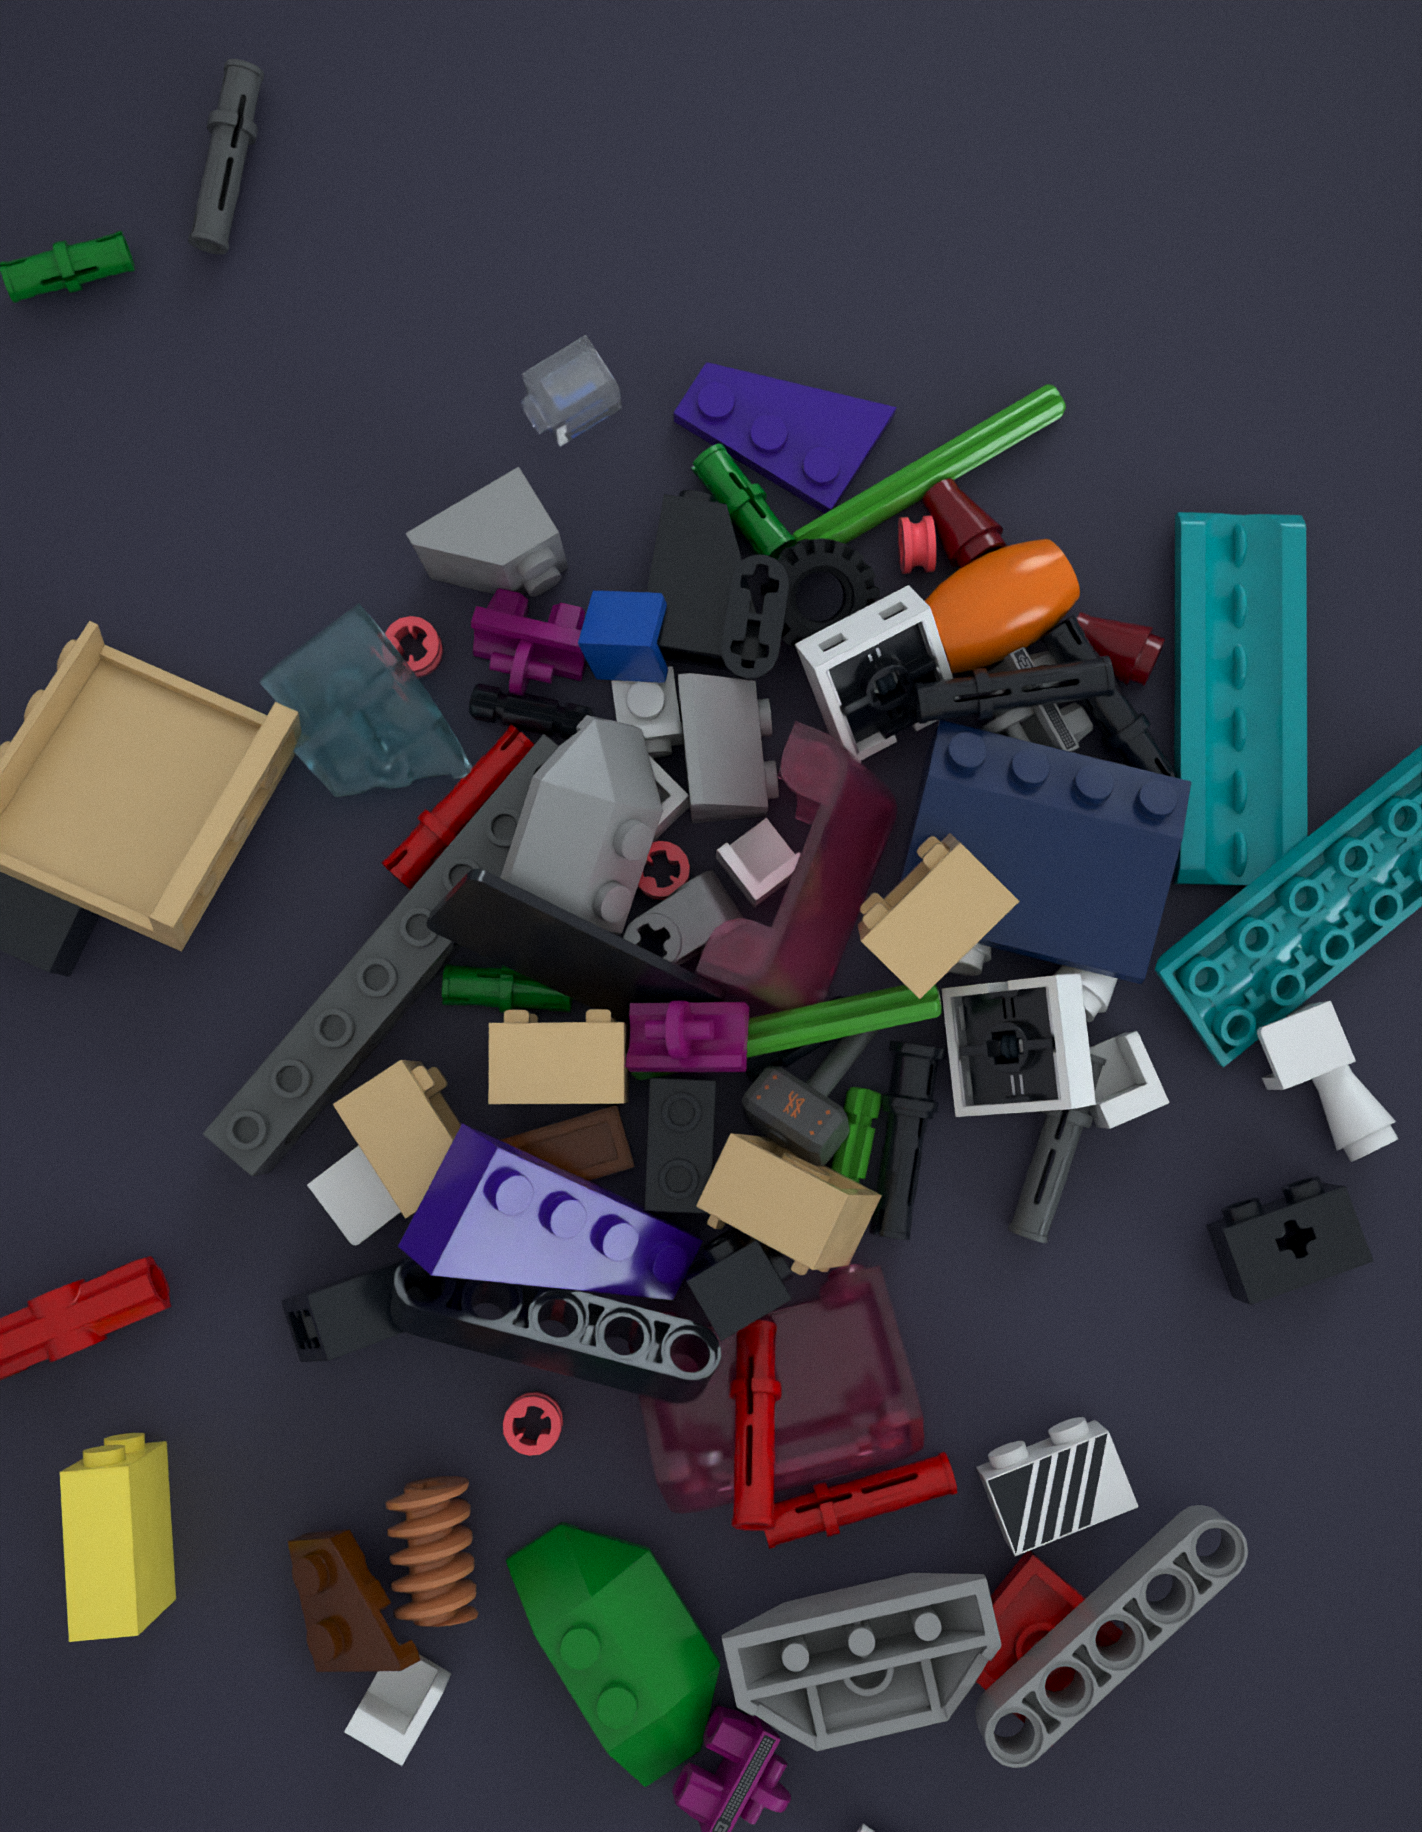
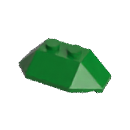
[505,1522,720,1787]

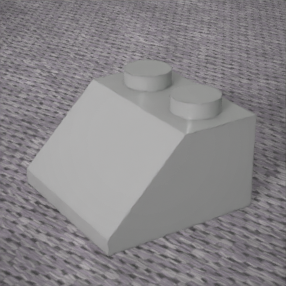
[406,467,568,597]
[678,673,779,824]

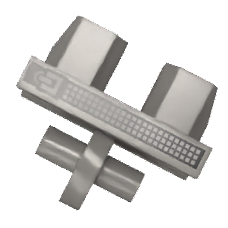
[981,647,1093,752]

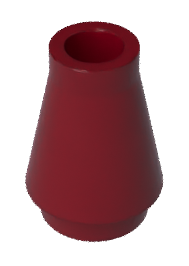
[922,478,1006,568]
[1076,612,1166,686]

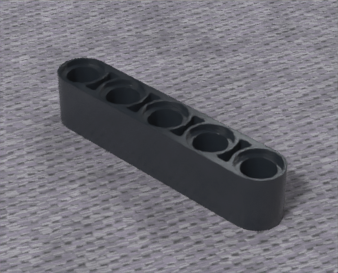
[390,1257,721,1404]

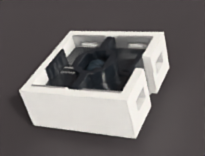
[795,585,960,766]
[941,973,1096,1117]

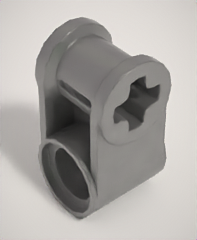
[623,870,747,966]

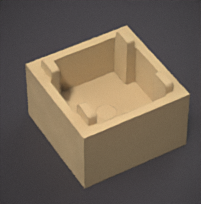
[858,833,1020,999]
[488,1009,629,1104]
[333,1060,461,1219]
[696,1133,882,1275]

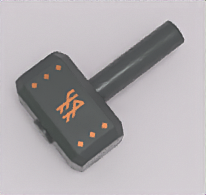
[741,1029,880,1166]

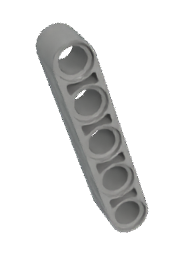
[975,1505,1248,1768]

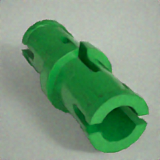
[0,230,135,303]
[691,444,797,560]
[442,964,573,1014]

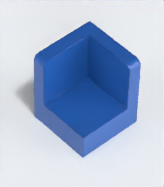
[578,590,669,683]

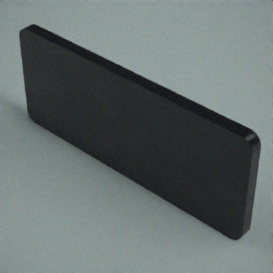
[427,869,726,1026]

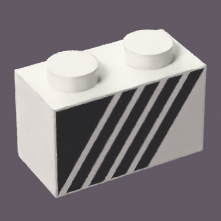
[976,1417,1138,1556]

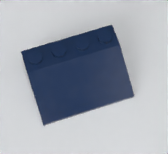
[898,720,1191,984]

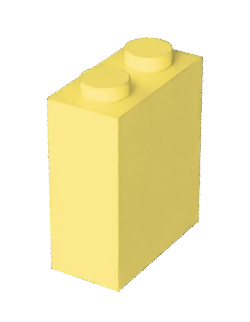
[60,1433,176,1642]

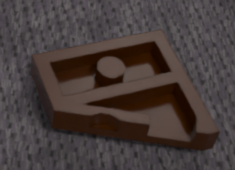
[287,1529,420,1672]

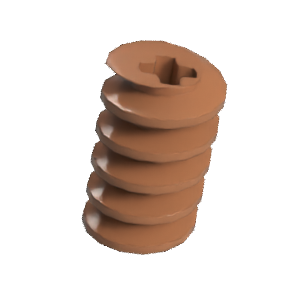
[385,1476,479,1627]

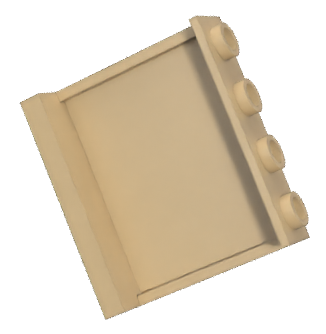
[0,621,303,952]

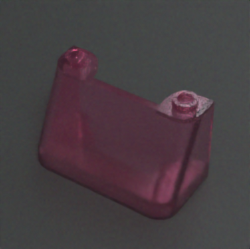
[695,721,898,1012]
[628,1264,924,1513]

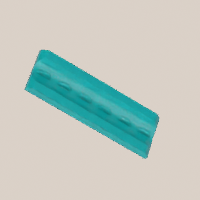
[1174,512,1308,886]
[1154,745,1422,1068]

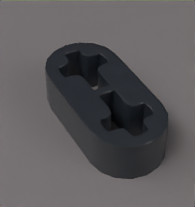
[721,554,789,680]

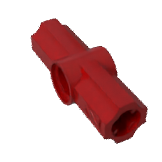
[0,1256,172,1380]

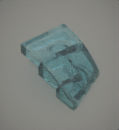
[260,603,472,797]

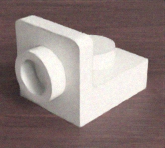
[611,666,683,759]

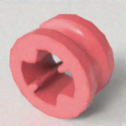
[898,515,936,574]
[382,616,443,678]
[638,841,690,900]
[503,1391,563,1456]

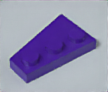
[673,362,897,514]

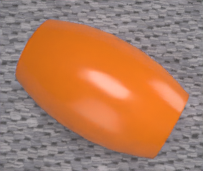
[924,539,1080,674]

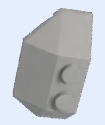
[500,715,663,936]
[722,1573,1002,1751]

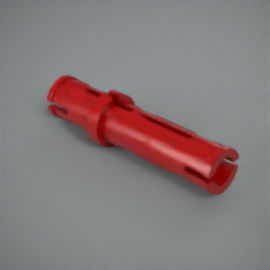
[381,725,534,890]
[729,1320,782,1531]
[764,1452,958,1549]

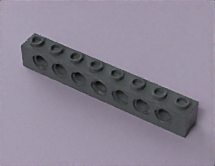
[203,734,559,1176]

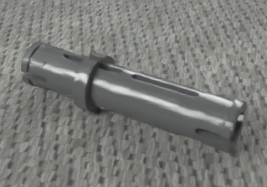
[188,59,264,254]
[1008,1054,1107,1243]

